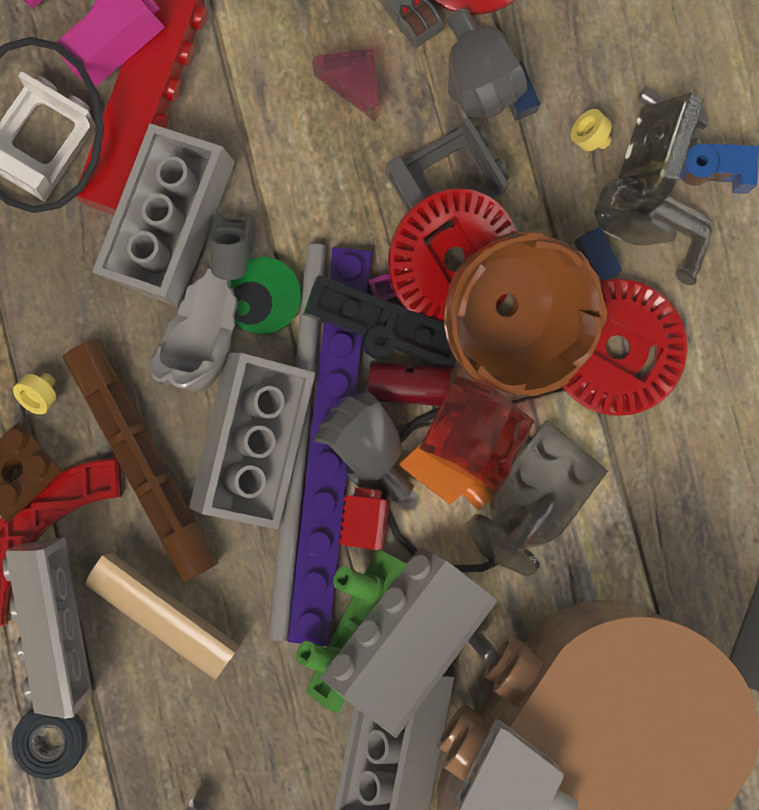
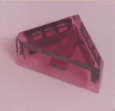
[312,49,380,122]

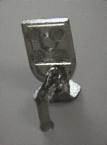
[594,92,712,286]
[465,420,608,576]

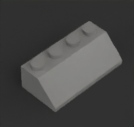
[92,123,235,307]
[189,352,315,530]
[3,537,92,719]
[320,547,497,738]
[334,674,454,810]

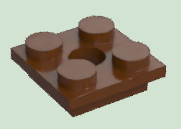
[0,421,62,522]

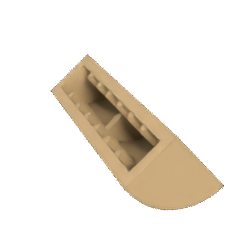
[85,553,240,681]

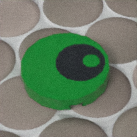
[231,256,302,336]

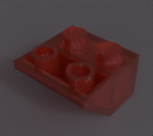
[419,375,534,493]

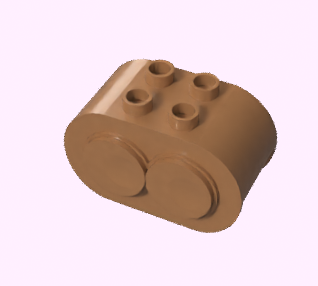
[436,600,759,810]

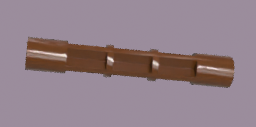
[63,339,219,583]

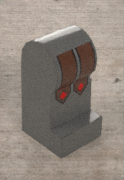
[379,0,443,48]

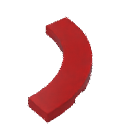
[0,458,122,626]

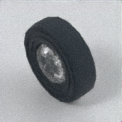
[11,709,88,780]

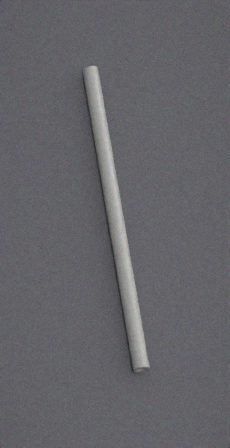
[268,243,326,641]

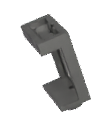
[385,117,509,240]

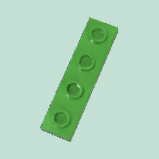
[296,549,408,713]

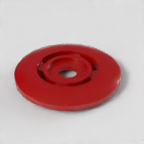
[388,188,517,323]
[562,279,688,416]

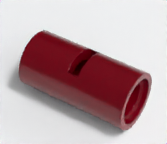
[368,361,450,407]

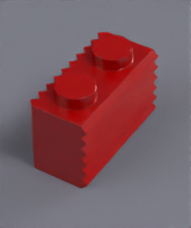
[338,487,390,550]

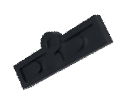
[303,275,456,369]

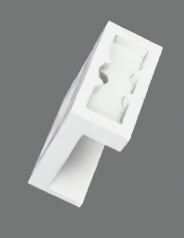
[0,71,96,202]

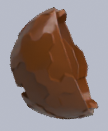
[444,231,607,397]

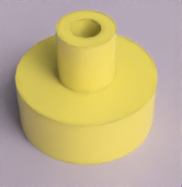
[571,109,612,151]
[13,373,56,414]

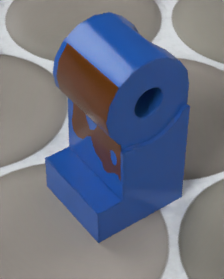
[678,144,759,194]

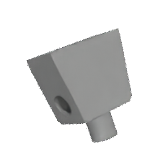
[456,719,579,810]

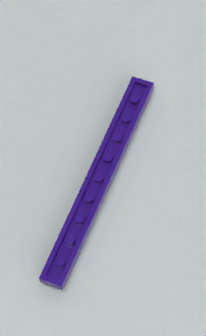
[288,247,371,647]

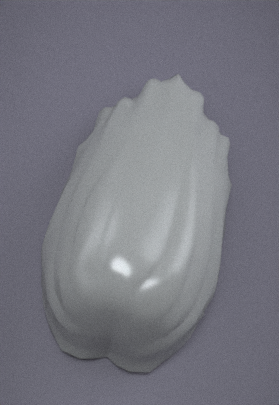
[149,268,238,392]

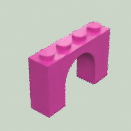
[23,0,165,87]

